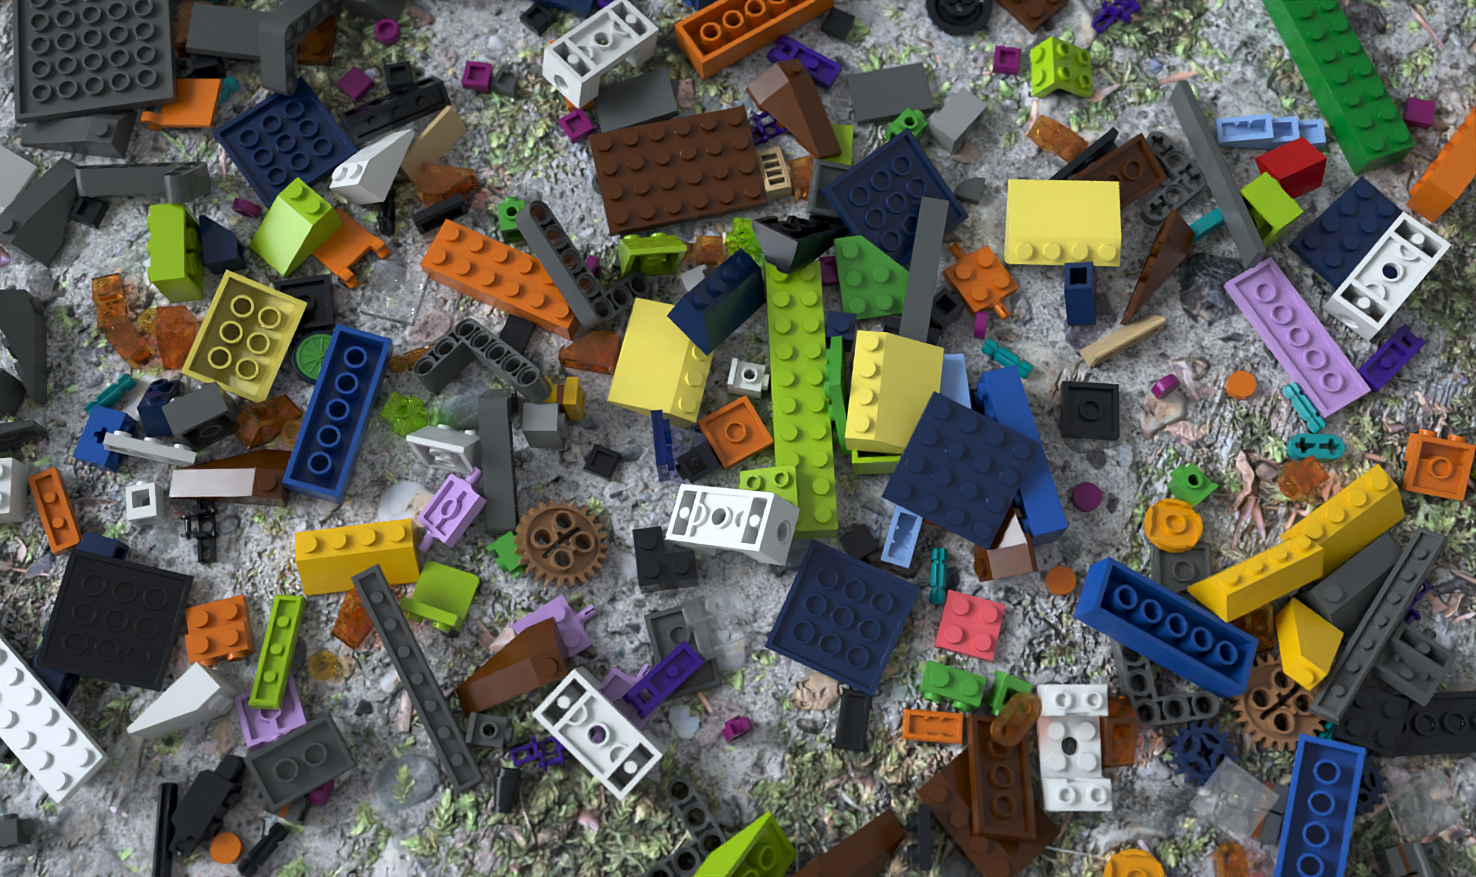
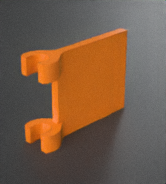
[141,79,223,131]
[311,207,391,290]

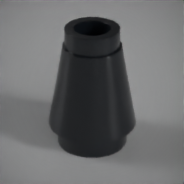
[493,767,523,814]

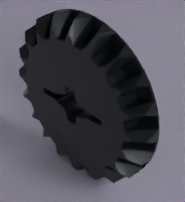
[925,0,993,37]

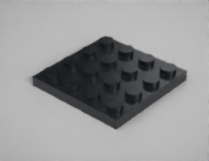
[34,548,194,692]

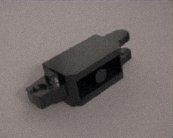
[169,754,247,858]

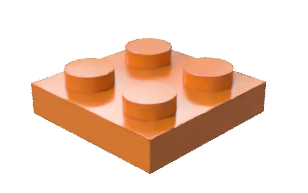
[697,395,774,471]

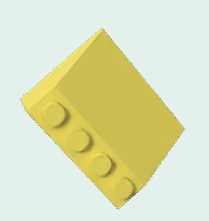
[1004,179,1121,266]
[181,269,308,406]
[607,298,714,429]
[845,330,944,454]

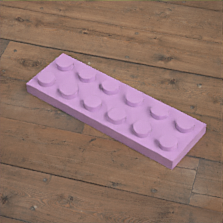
[1223,257,1371,419]

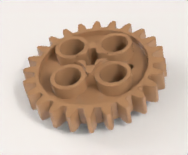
[513,498,609,590]
[1228,653,1327,752]

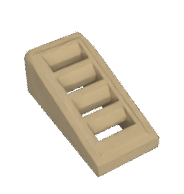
[756,146,792,200]

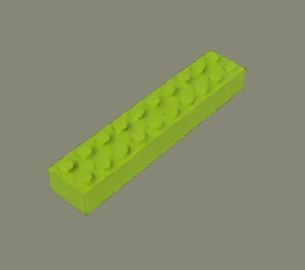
[765,261,838,539]

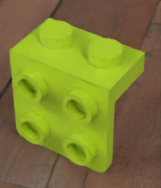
[1030,36,1093,99]
[739,465,800,521]
[400,560,480,633]

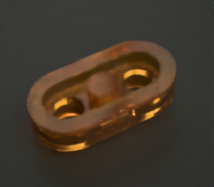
[990,692,1042,747]
[1212,842,1249,877]

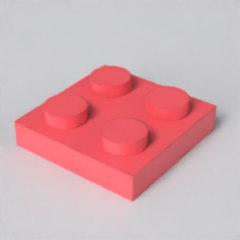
[934,590,1005,663]

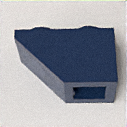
[196,215,246,275]
[1064,262,1097,326]
[137,379,180,438]

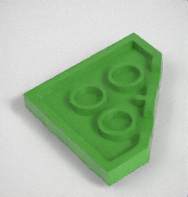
[833,235,909,320]
[824,336,852,455]

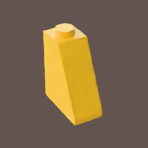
[1275,597,1344,691]

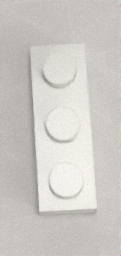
[103,431,197,467]

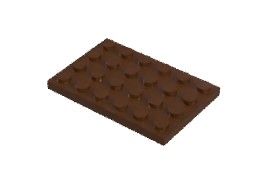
[588,105,769,237]

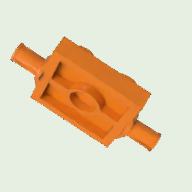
[941,242,1019,321]

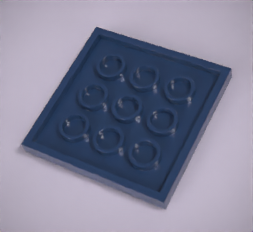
[212,76,359,210]
[821,128,969,266]
[1288,176,1403,290]
[881,391,1040,550]
[764,539,921,697]

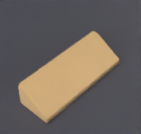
[399,105,467,184]
[1080,314,1166,368]

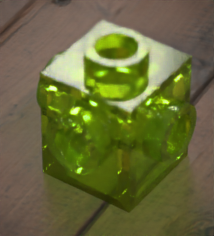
[724,217,762,262]
[380,391,429,437]

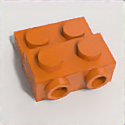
[1402,429,1476,501]
[185,594,255,668]

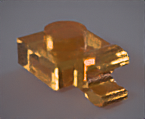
[682,236,724,265]

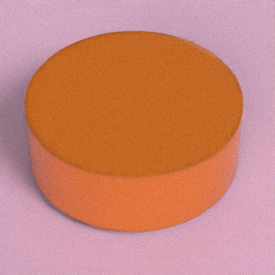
[1225,371,1256,400]
[1045,566,1076,596]
[210,832,244,864]

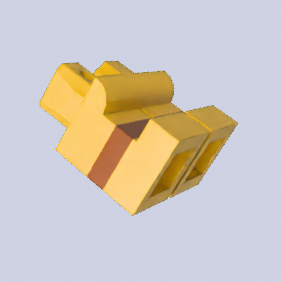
[528,376,586,421]

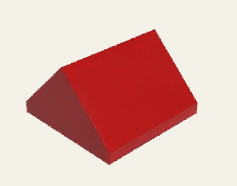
[1254,137,1327,199]

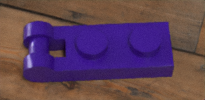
[767,35,842,91]
[1357,323,1426,393]
[622,640,704,720]

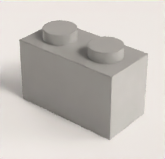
[926,87,988,154]
[522,403,569,448]

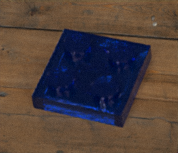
[651,409,675,482]

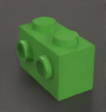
[917,660,987,713]

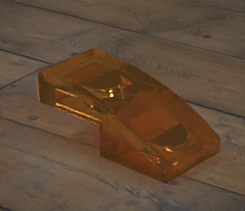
[1026,114,1089,163]
[92,272,129,334]

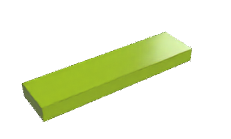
[248,594,307,710]

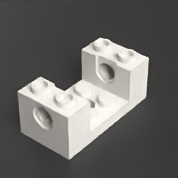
[542,0,659,109]
[1322,211,1451,341]
[665,484,800,566]
[532,666,669,801]
[1036,684,1112,811]

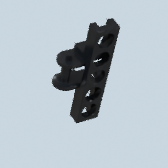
[180,500,219,564]

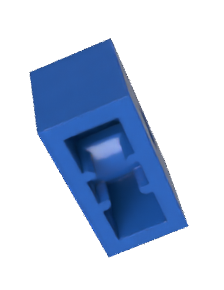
[73,405,137,473]

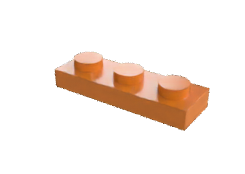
[27,466,83,556]

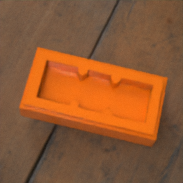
[902,709,964,745]

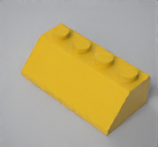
[1279,464,1405,582]
[294,518,421,597]
[1187,534,1324,623]

